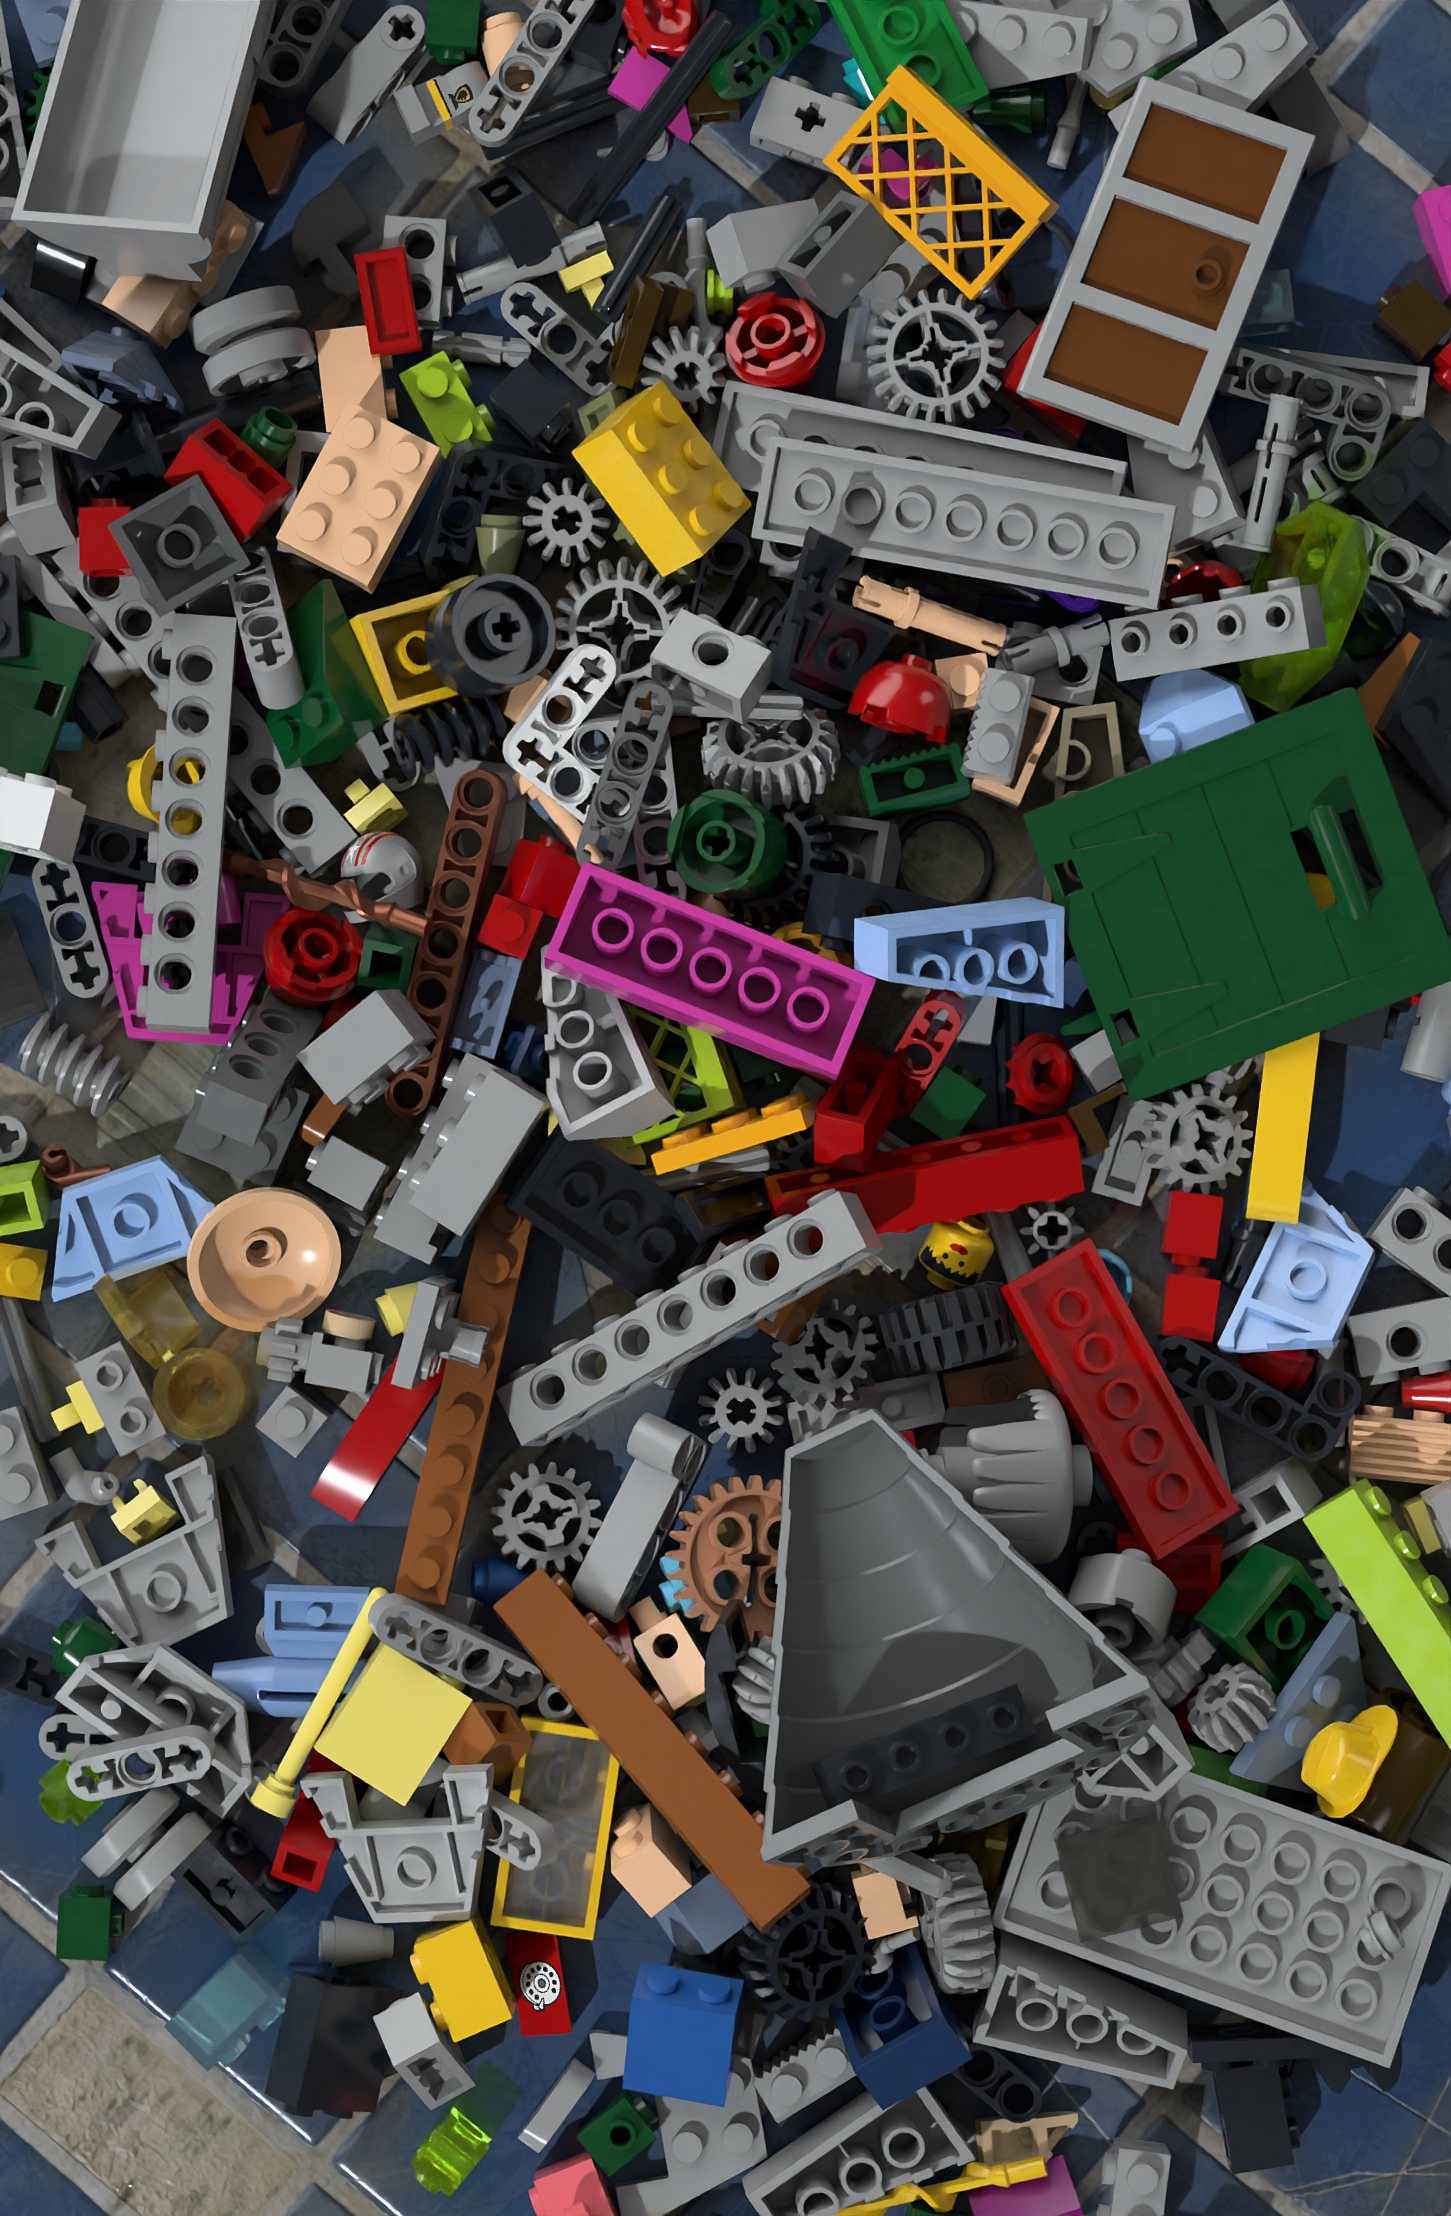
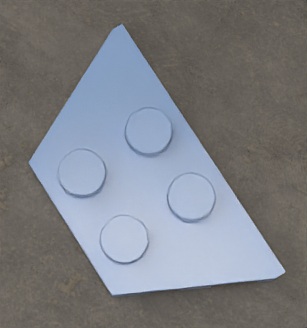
[51,1154,217,1302]
[1218,1176,1375,1354]

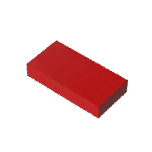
[354,246,423,359]

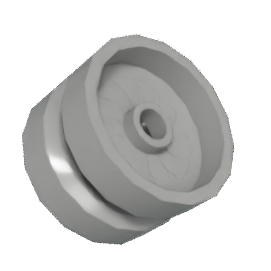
[186,285,317,396]
[80,1784,214,1911]

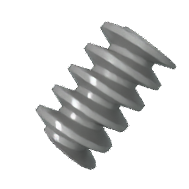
[17,1012,133,1118]

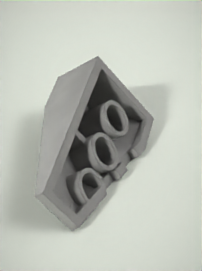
[541,943,677,1141]

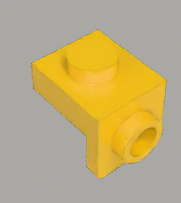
[0,1242,48,1301]

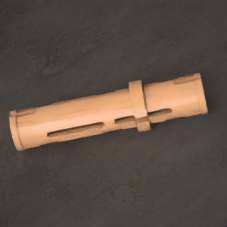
[853,576,1006,656]

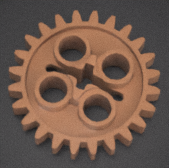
[665,1475,782,1642]

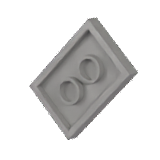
[391,1275,491,1389]

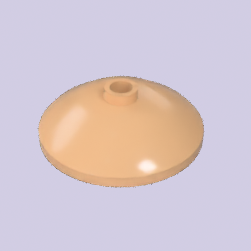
[187,1187,341,1332]

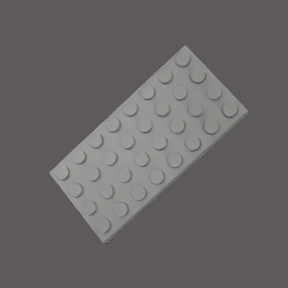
[991,1772,1451,2068]

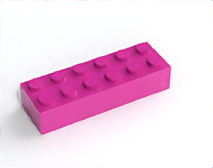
[544,861,877,1085]

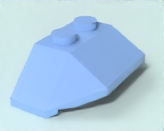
[1138,668,1255,763]

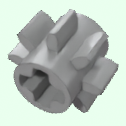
[1018,1201,1084,1260]
[256,1316,313,1383]

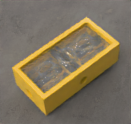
[490,1712,620,1940]

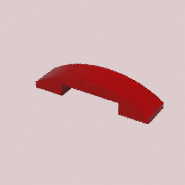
[310,1354,447,1523]

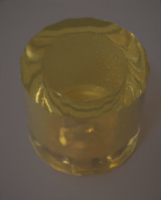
[152,1346,253,1441]

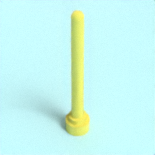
[250,1587,389,1819]

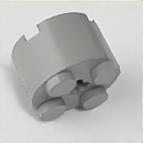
[1067,1548,1177,1667]

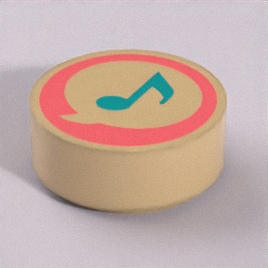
[322,1309,376,1341]

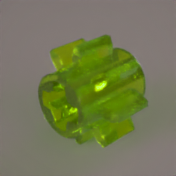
[38,1759,103,1826]

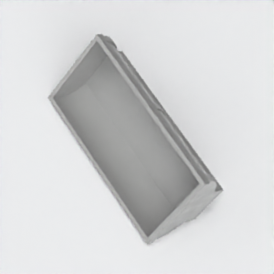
[11,0,278,282]

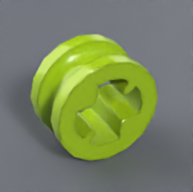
[707,269,733,315]

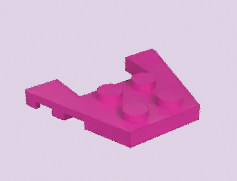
[92,882,293,1046]

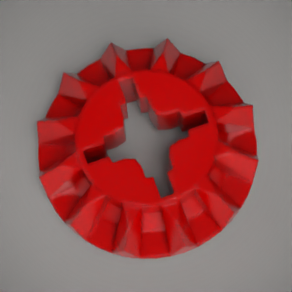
[1005,1033,1075,1115]

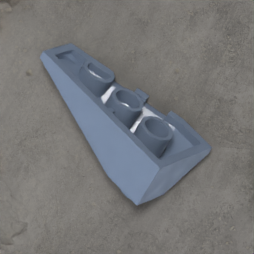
[60,327,189,419]

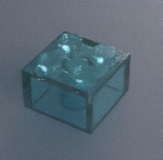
[164,1939,291,2072]

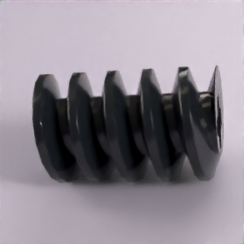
[393,696,508,779]

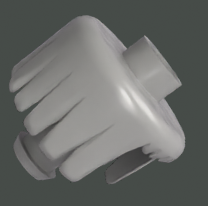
[919,1389,1093,1565]

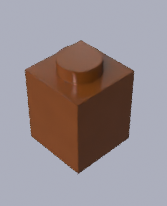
[442,1702,534,1785]

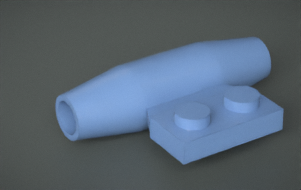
[212,1584,370,1718]

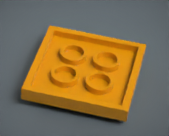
[651,1091,821,1175]

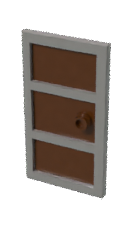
[1016,76,1316,456]

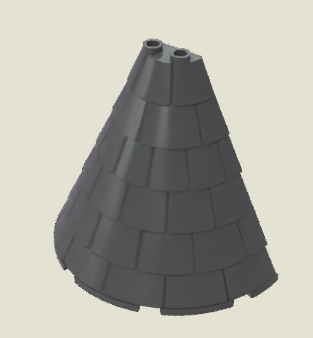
[759,1408,1160,1868]

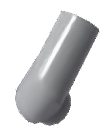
[49,1447,121,1506]

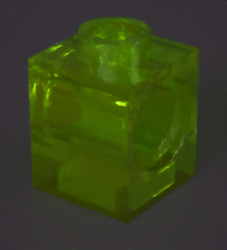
[410,2107,492,2198]

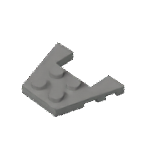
[992,0,1197,98]
[34,1454,234,1648]
[300,1763,495,1923]
[589,2029,768,2216]

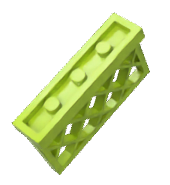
[622,1003,747,1149]

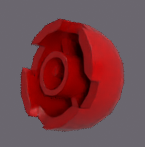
[847,654,954,744]

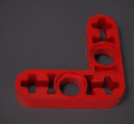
[830,989,967,1117]

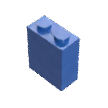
[622,1961,744,2107]

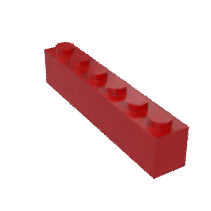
[765,1115,1085,1252]

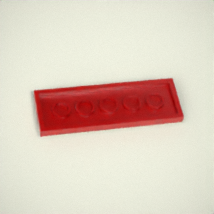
[1000,1238,1240,1562]

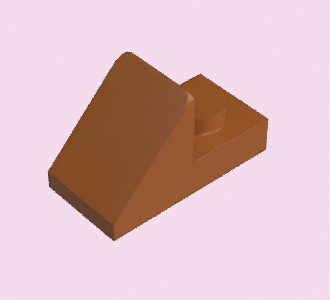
[243,101,308,203]

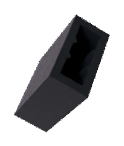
[264,1971,403,2119]

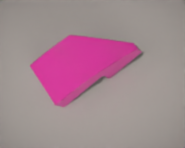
[608,45,693,144]

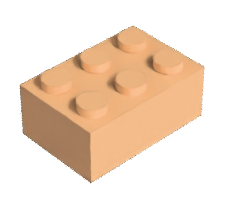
[276,400,444,594]

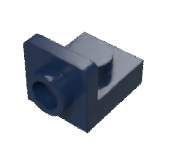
[493,1018,550,1087]

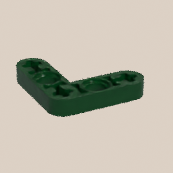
[710,0,821,101]

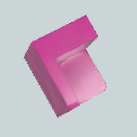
[857,148,940,219]

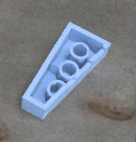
[854,897,1064,1008]

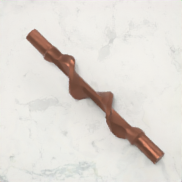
[222,848,433,938]

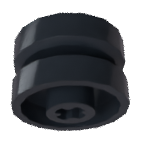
[424,572,556,699]

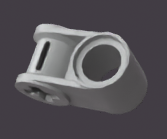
[1247,450,1348,532]

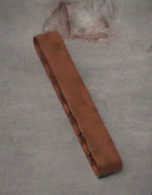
[384,770,508,1117]

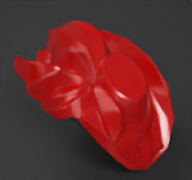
[621,0,699,59]

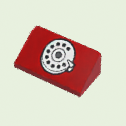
[506,1930,573,2036]

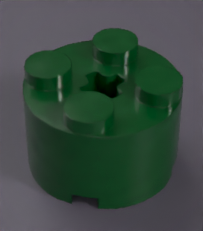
[667,789,787,901]

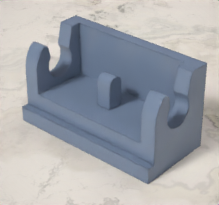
[449,948,525,1061]

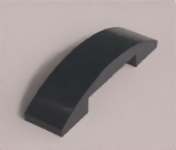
[704,1599,768,1808]

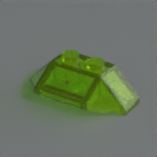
[1238,500,1371,713]

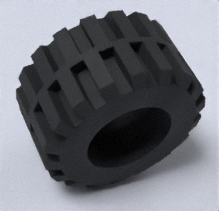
[878,1280,1018,1378]

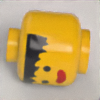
[918,1215,994,1291]

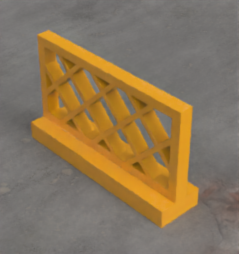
[823,64,1060,300]

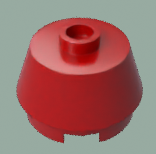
[725,292,825,393]
[263,907,363,1008]

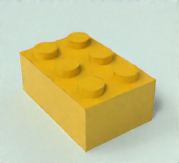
[571,380,752,577]

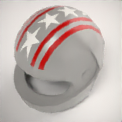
[341,831,425,923]

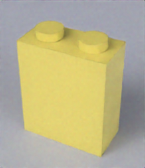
[313,1641,473,1807]

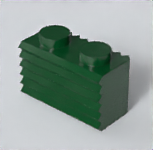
[858,742,971,821]

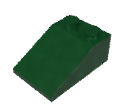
[266,579,390,769]
[1193,1542,1367,1700]

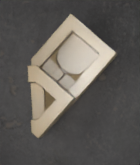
[975,2111,1078,2166]

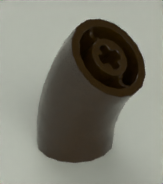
[1310,1687,1451,1848]

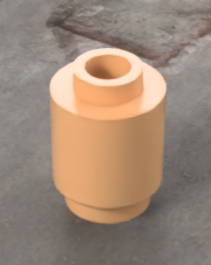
[479,12,535,92]

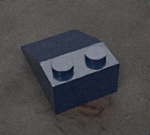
[830,1928,973,2111]

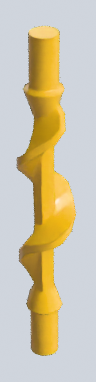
[833,2155,1048,2216]

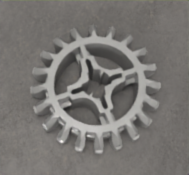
[866,288,1006,426]
[554,556,690,696]
[701,700,841,810]
[916,1852,996,1995]

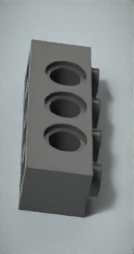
[194,989,327,1147]

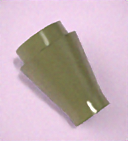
[475,514,526,576]

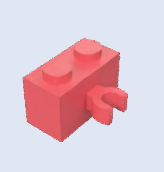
[528,2151,619,2216]

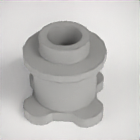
[1203,525,1269,582]

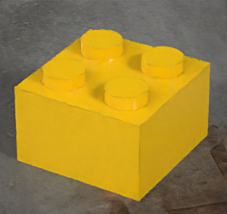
[349,588,462,720]
[410,1908,517,2043]

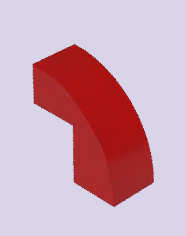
[270,1749,360,1893]

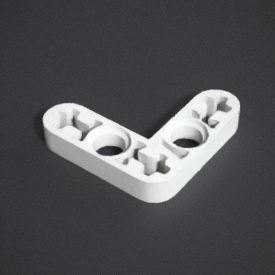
[503,644,630,836]

